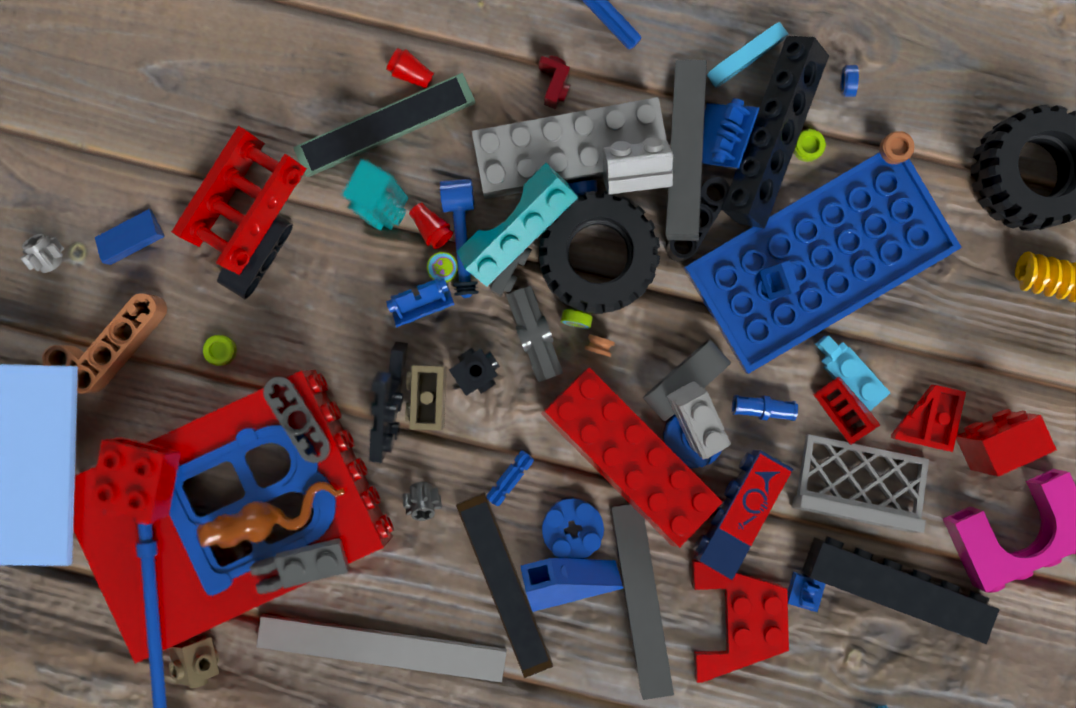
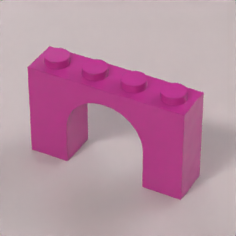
[943,469,1076,593]

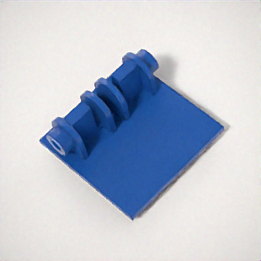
[703,98,760,168]

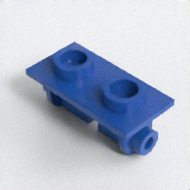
[386,278,455,328]

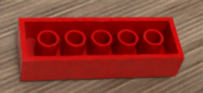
[541,367,723,548]

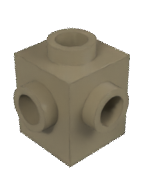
[168,636,219,688]

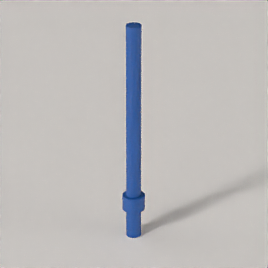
[136,523,167,708]

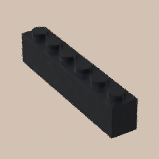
[802,536,1000,645]

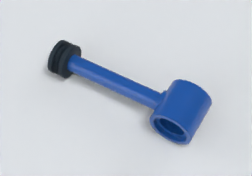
[440,179,479,298]

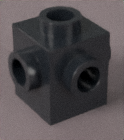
[449,347,500,396]

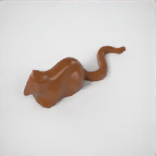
[196,481,345,548]

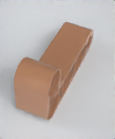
[42,293,167,394]

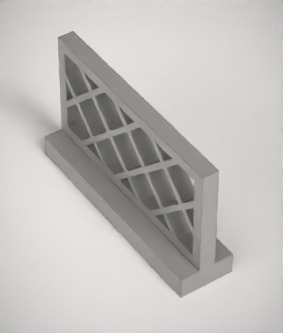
[792,434,929,533]

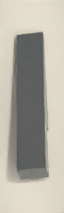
[666,60,707,241]
[611,503,674,700]

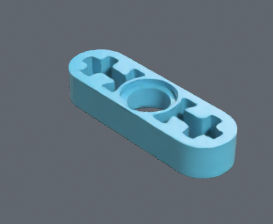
[707,22,789,88]

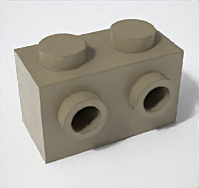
[405,365,447,430]

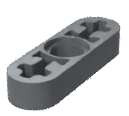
[263,377,331,463]

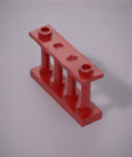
[171,126,307,275]

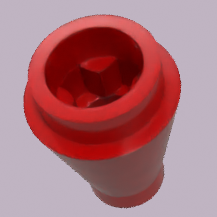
[386,48,435,89]
[409,202,453,249]

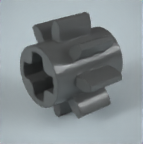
[402,482,442,521]

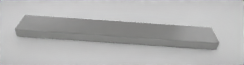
[256,614,507,683]

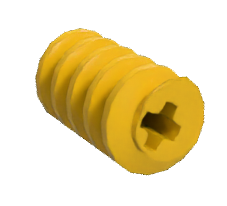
[1015,251,1076,303]

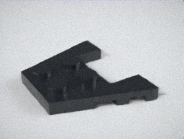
[369,342,408,464]

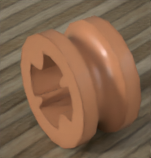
[584,334,615,357]

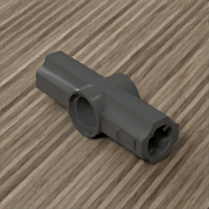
[506,286,563,382]

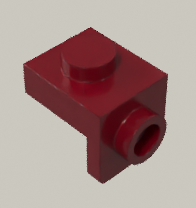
[539,56,571,110]

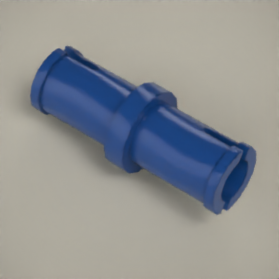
[732,395,798,421]

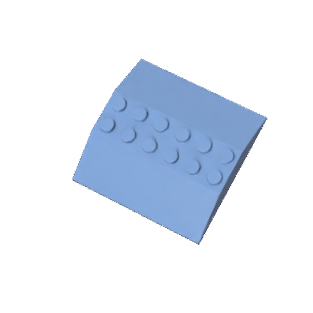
[0,364,78,566]

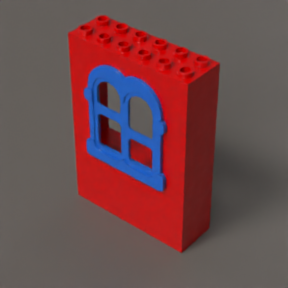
[73,370,394,664]

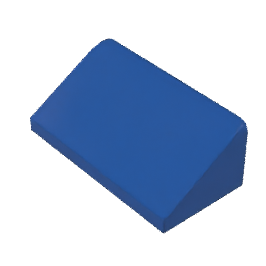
[95,209,165,265]

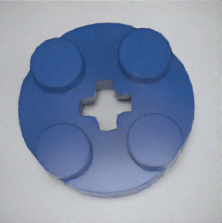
[542,497,604,559]

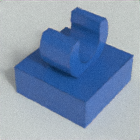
[760,260,802,300]
[787,572,826,612]

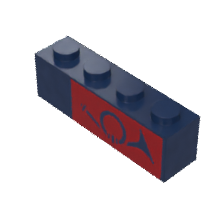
[693,450,793,580]

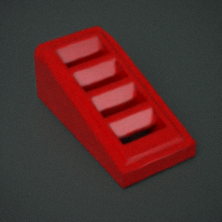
[813,377,880,445]

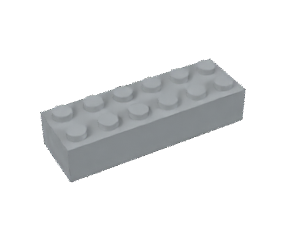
[472,97,666,199]

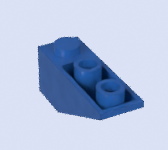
[521,558,623,612]

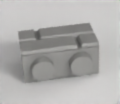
[602,137,673,195]
[667,382,731,459]

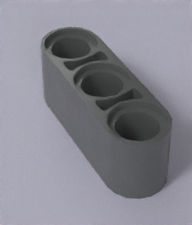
[643,339,731,421]

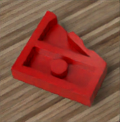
[890,385,966,452]

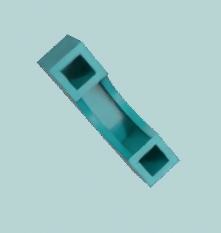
[457,163,578,287]

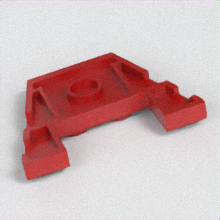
[692,559,789,683]

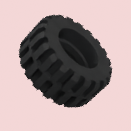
[970,105,1076,231]
[539,191,660,314]

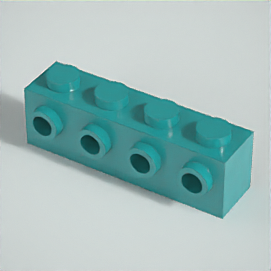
[341,159,409,231]

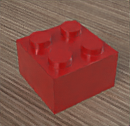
[956,409,1057,477]

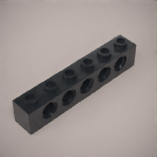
[722,36,829,229]

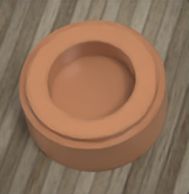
[879,131,914,164]

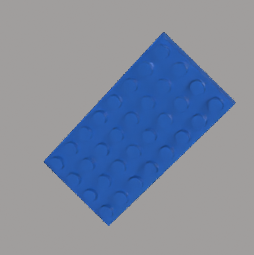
[684,152,962,374]

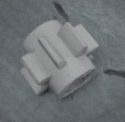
[20,234,64,273]

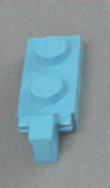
[815,336,890,411]

